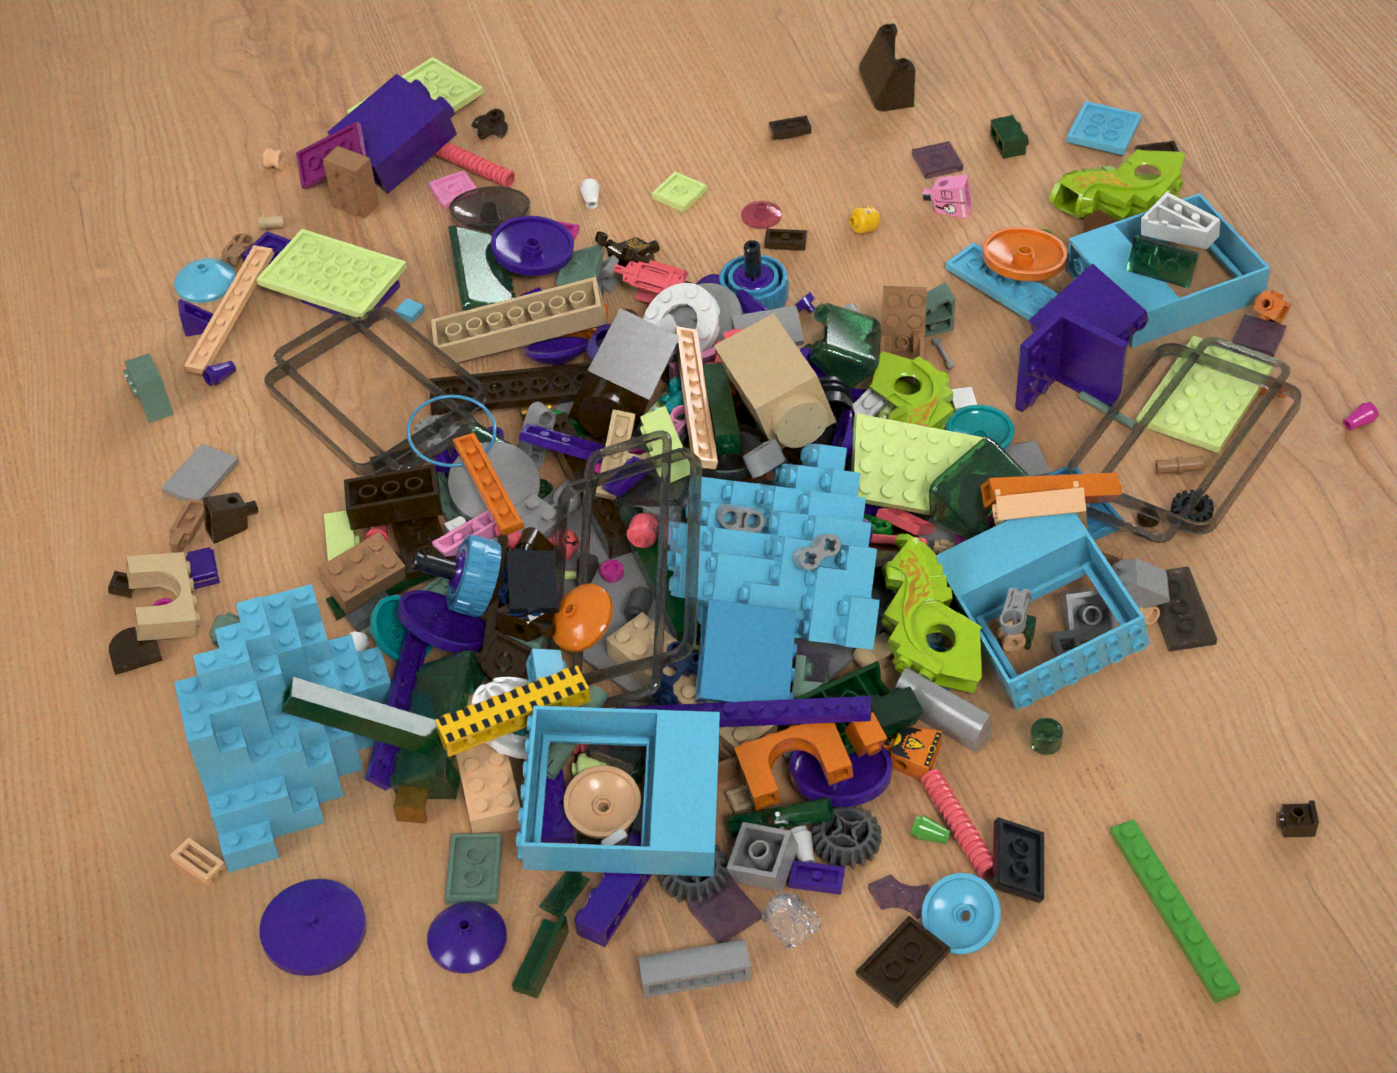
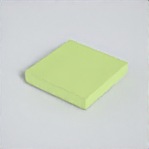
[652,172,708,213]

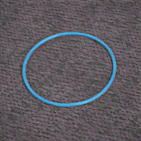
[407,395,497,467]

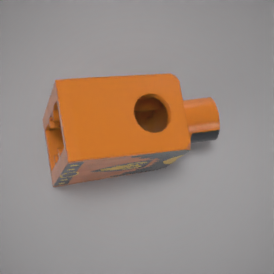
[882,726,942,781]

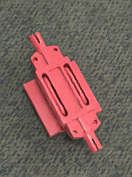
[613,260,688,305]

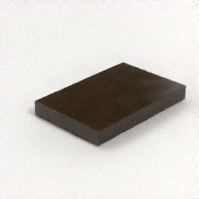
[856,915,951,1008]

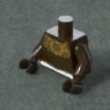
[595,231,660,269]

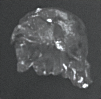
[762,893,822,949]

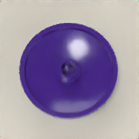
[491,216,574,276]
[396,590,486,654]
[790,746,892,807]
[259,879,367,976]

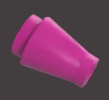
[1343,402,1379,431]

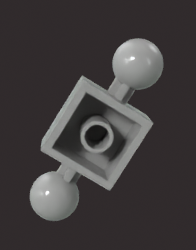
[491,485,582,551]

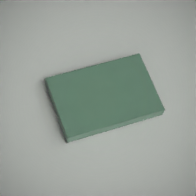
[556,245,605,286]
[445,833,503,905]

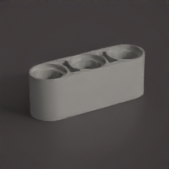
[517,402,556,469]

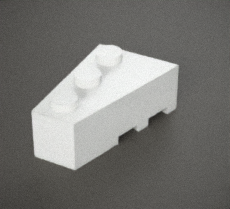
[1141,192,1220,249]

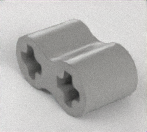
[792,534,841,570]

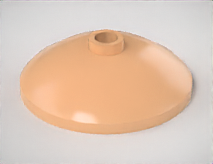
[564,765,641,839]

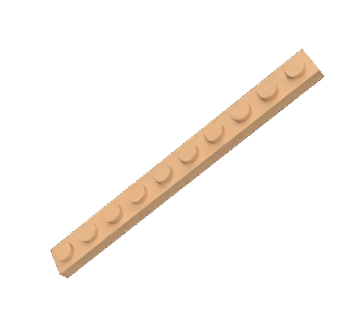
[674,326,718,469]

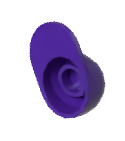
[831,409,853,459]

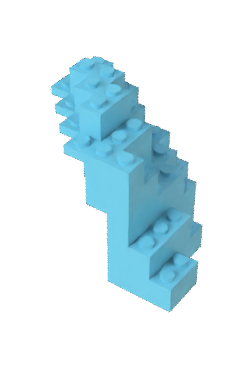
[662,444,880,650]
[174,584,391,873]

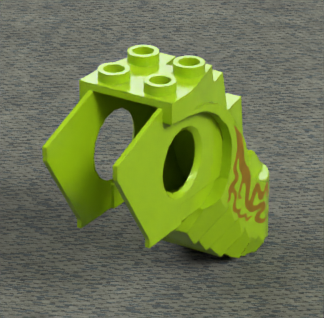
[1049,149,1186,221]
[869,351,954,430]
[881,534,982,694]

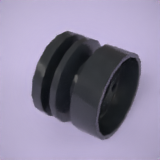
[819,376,855,437]

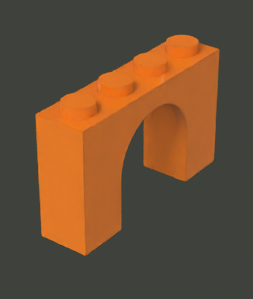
[734,723,853,810]

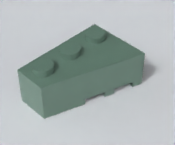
[925,282,956,337]
[123,353,174,423]

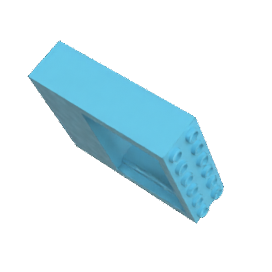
[1066,193,1270,348]
[936,513,1150,710]
[516,706,720,876]

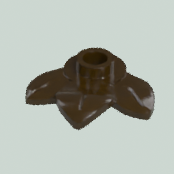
[472,109,508,140]

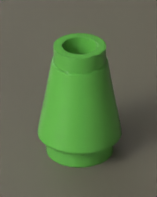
[910,815,950,844]

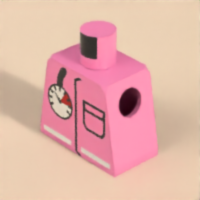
[923,175,973,218]

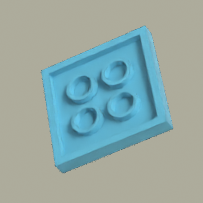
[1067,101,1142,155]

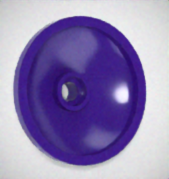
[524,337,588,366]
[427,902,507,974]

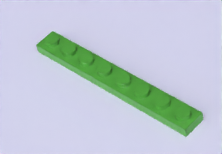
[1110,819,1241,1003]

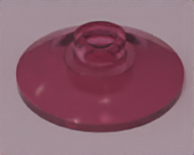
[741,200,782,229]

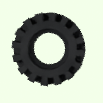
[1170,490,1214,533]

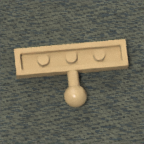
[595,409,655,501]

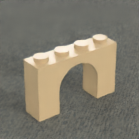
[126,552,200,641]

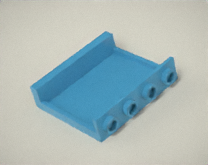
[695,599,799,703]

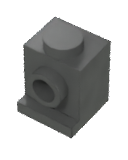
[1051,629,1081,657]

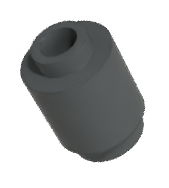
[624,587,653,620]

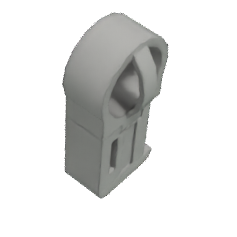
[1000,588,1032,635]

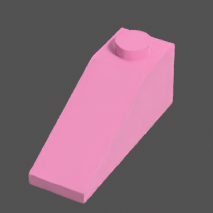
[432,510,496,557]

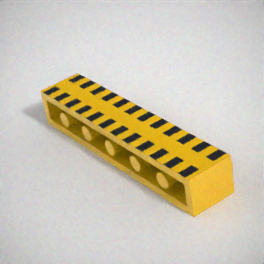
[435,666,590,757]

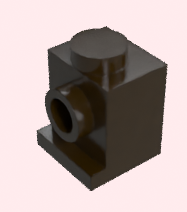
[1276,800,1319,838]

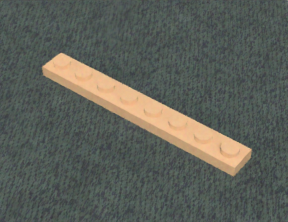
[184,245,274,375]

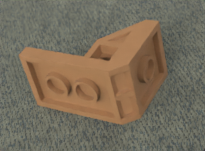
[880,286,927,360]

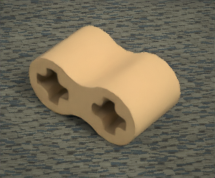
[852,632,895,670]

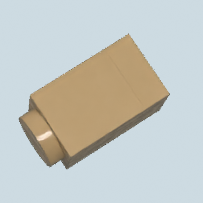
[714,313,836,449]

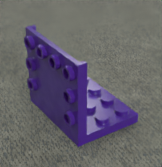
[1015,308,1128,412]

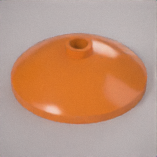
[551,583,613,653]

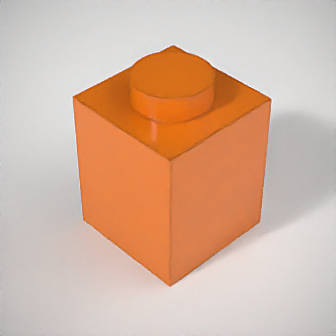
[845,712,887,757]

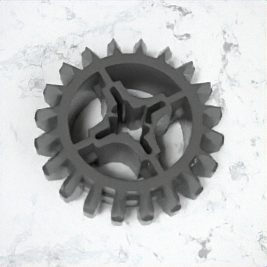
[812,805,882,870]
[659,844,730,905]

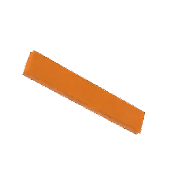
[453,433,524,535]

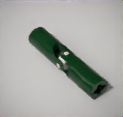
[728,797,834,838]

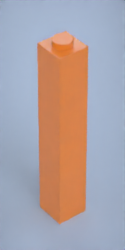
[980,473,1122,508]

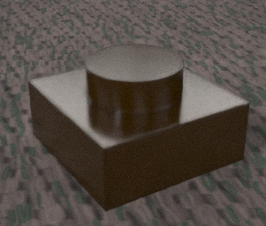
[108,571,135,598]

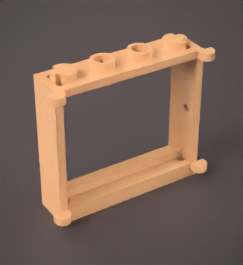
[992,481,1088,531]

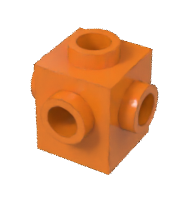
[1253,290,1292,324]

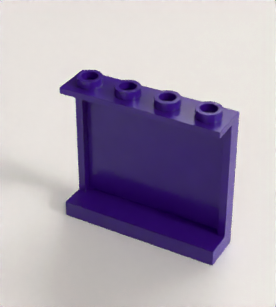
[1028,264,1149,342]

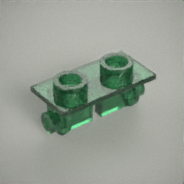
[539,871,590,918]

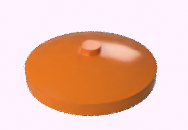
[982,227,1067,281]

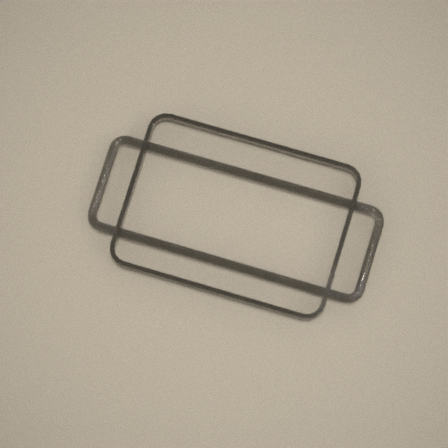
[264,307,486,476]
[1068,337,1302,543]
[547,430,702,708]

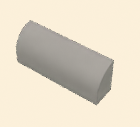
[894,668,991,753]
[638,939,751,998]

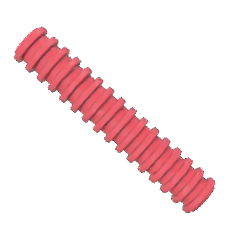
[434,143,515,188]
[921,769,993,879]

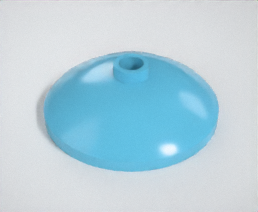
[174,258,236,303]
[922,873,1001,955]

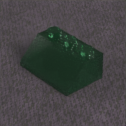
[1126,235,1200,289]

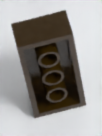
[344,464,443,530]

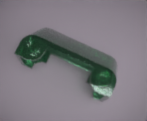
[810,302,881,390]
[929,437,1030,540]

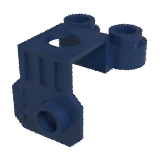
[648,641,699,705]

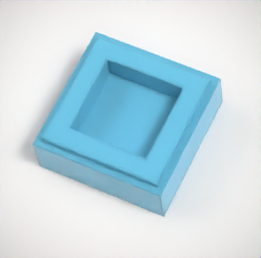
[395,298,425,323]

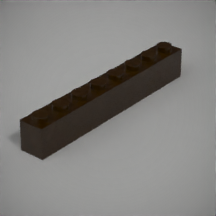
[553,412,631,560]

